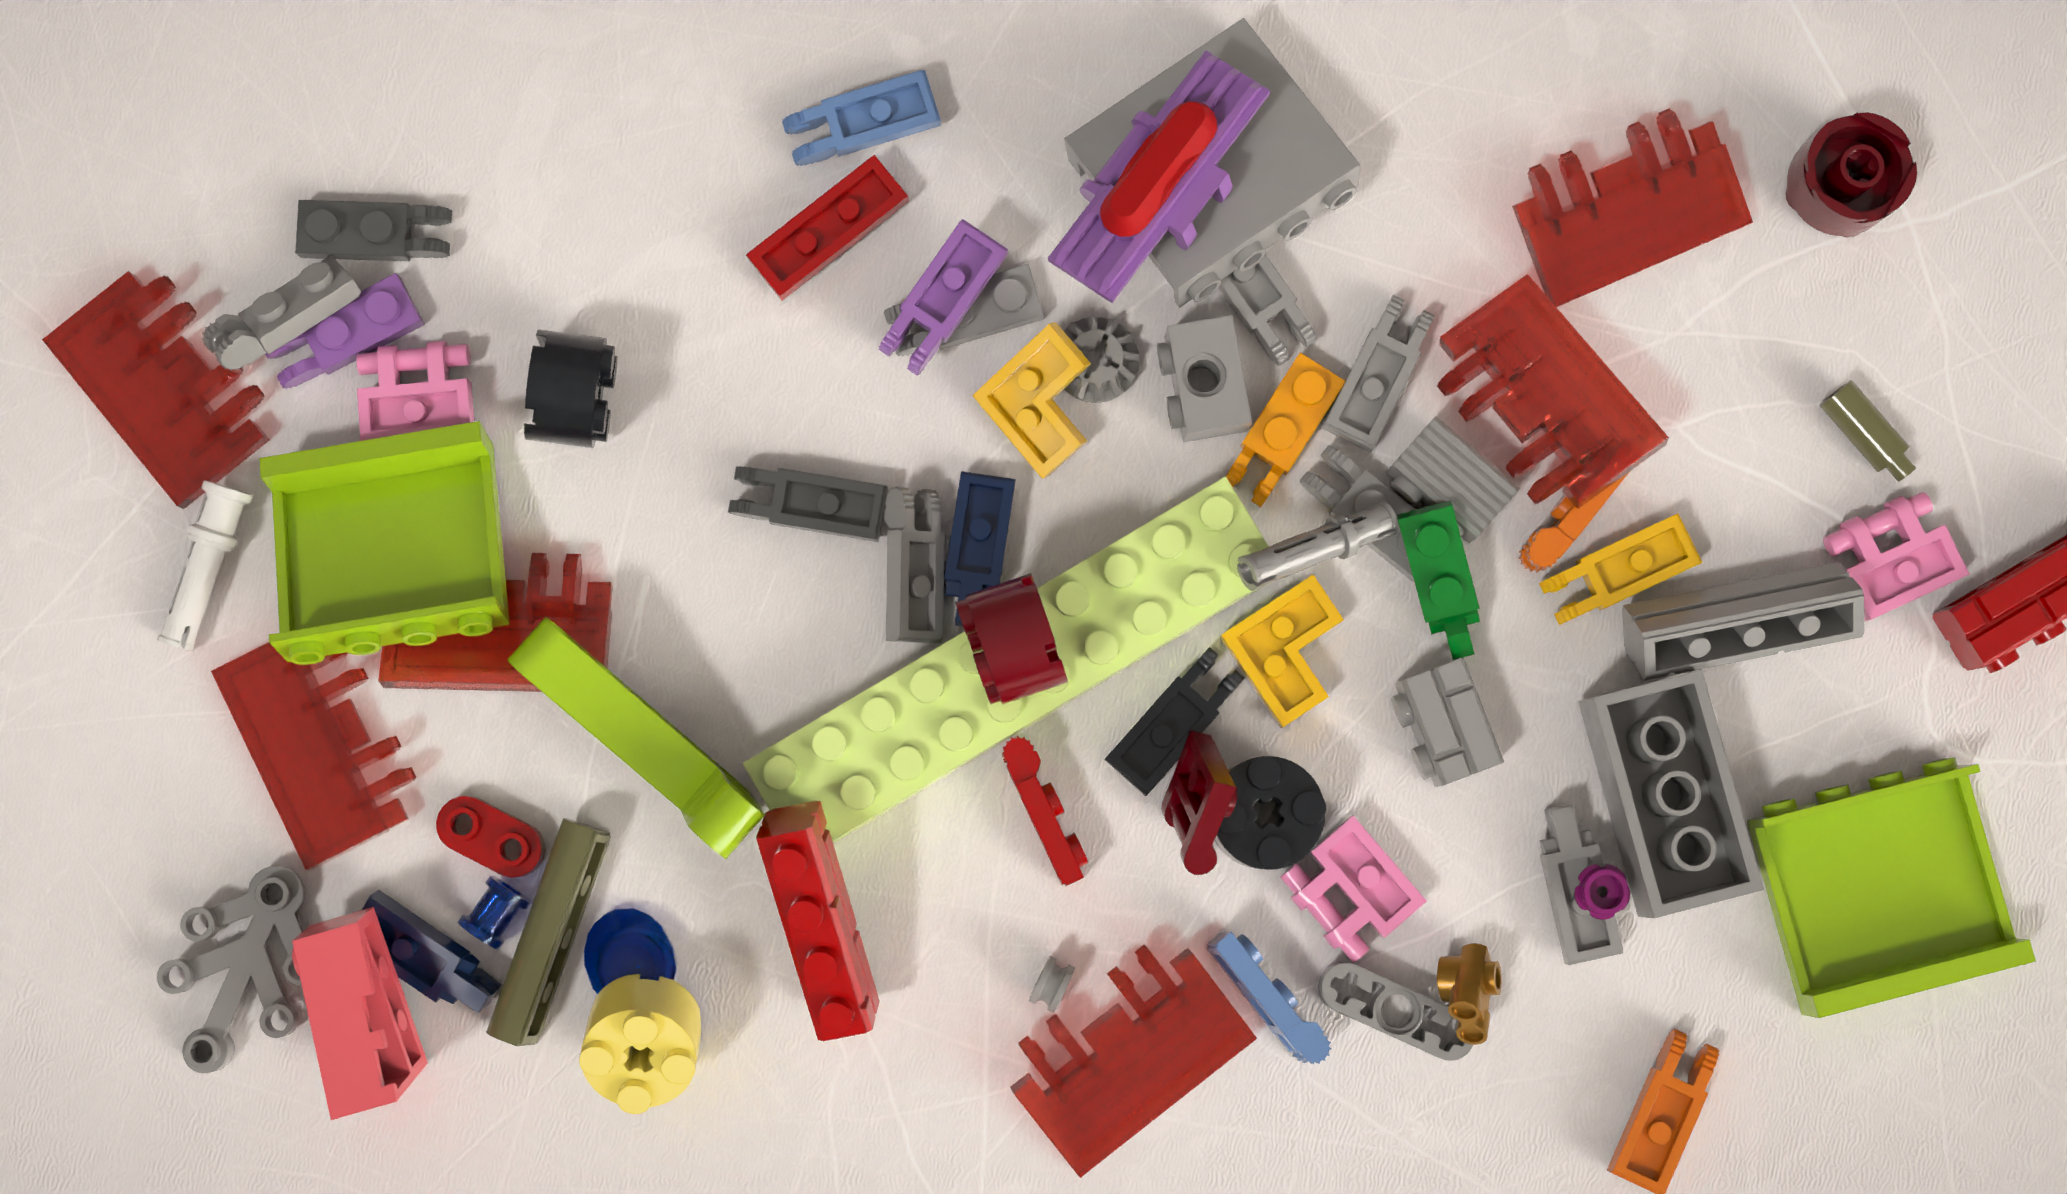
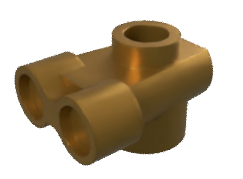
[1437,943,1502,1045]

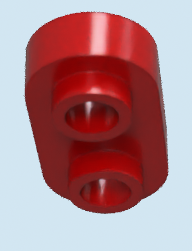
[436,796,545,878]

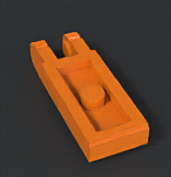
[1519,441,1641,573]
[1607,1028,1719,1194]

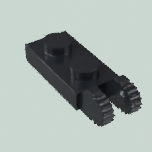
[1104,647,1244,797]

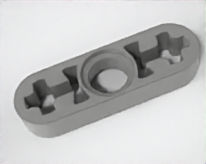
[1318,962,1473,1061]

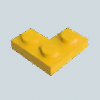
[972,322,1091,479]
[1220,575,1344,728]

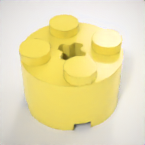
[579,974,701,1114]

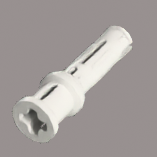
[157,480,253,651]

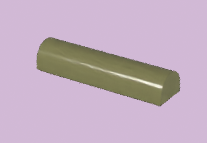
[486,818,611,1046]

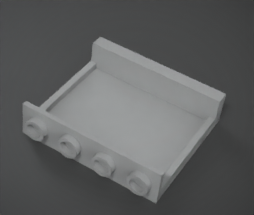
[1064,18,1360,308]

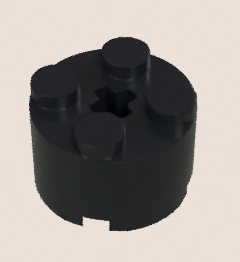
[524,329,618,448]
[1214,756,1326,870]

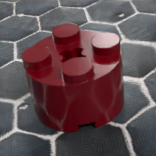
[1785,112,1917,238]
[955,573,1068,705]

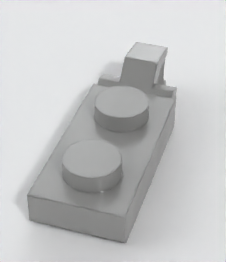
[1539,805,1623,965]

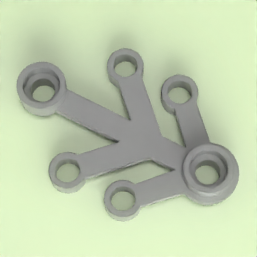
[157,866,305,1073]

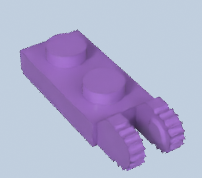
[878,219,1008,375]
[265,273,425,389]

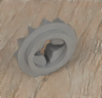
[1064,315,1140,403]

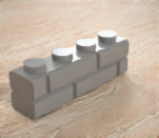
[1622,562,1864,681]

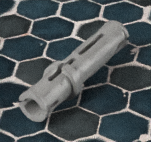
[1237,501,1398,591]

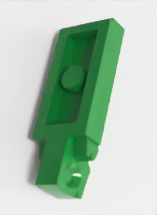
[1396,500,1480,660]

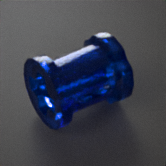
[457,875,532,950]

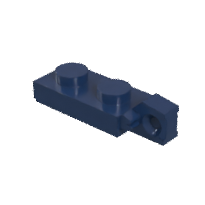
[944,471,1016,627]
[362,890,502,1013]

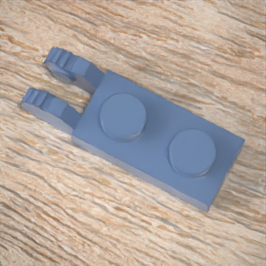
[782,70,941,166]
[1206,932,1331,1064]

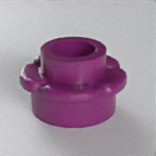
[1574,864,1631,920]

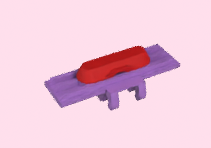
[1048,50,1270,303]

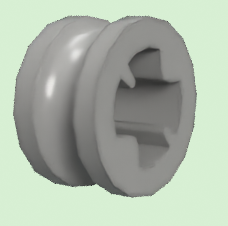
[1028,956,1075,1013]

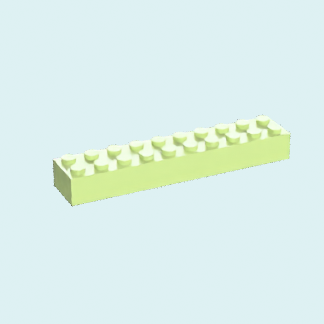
[742,476,1269,844]

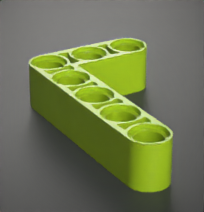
[507,617,765,859]

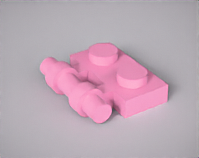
[356,340,474,441]
[1823,492,1970,622]
[1280,816,1427,963]

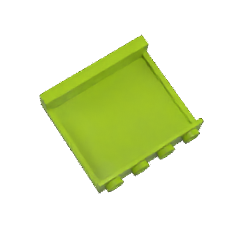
[259,421,510,665]
[1747,757,2036,1018]

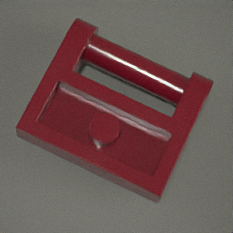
[1161,730,1237,875]

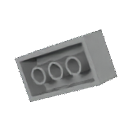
[1578,670,1764,918]

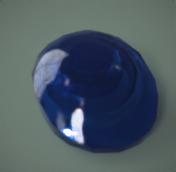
[584,908,677,994]

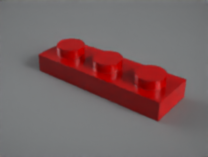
[746,155,909,301]

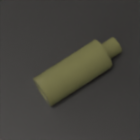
[1819,380,1916,482]

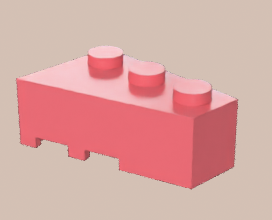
[292,907,428,1120]

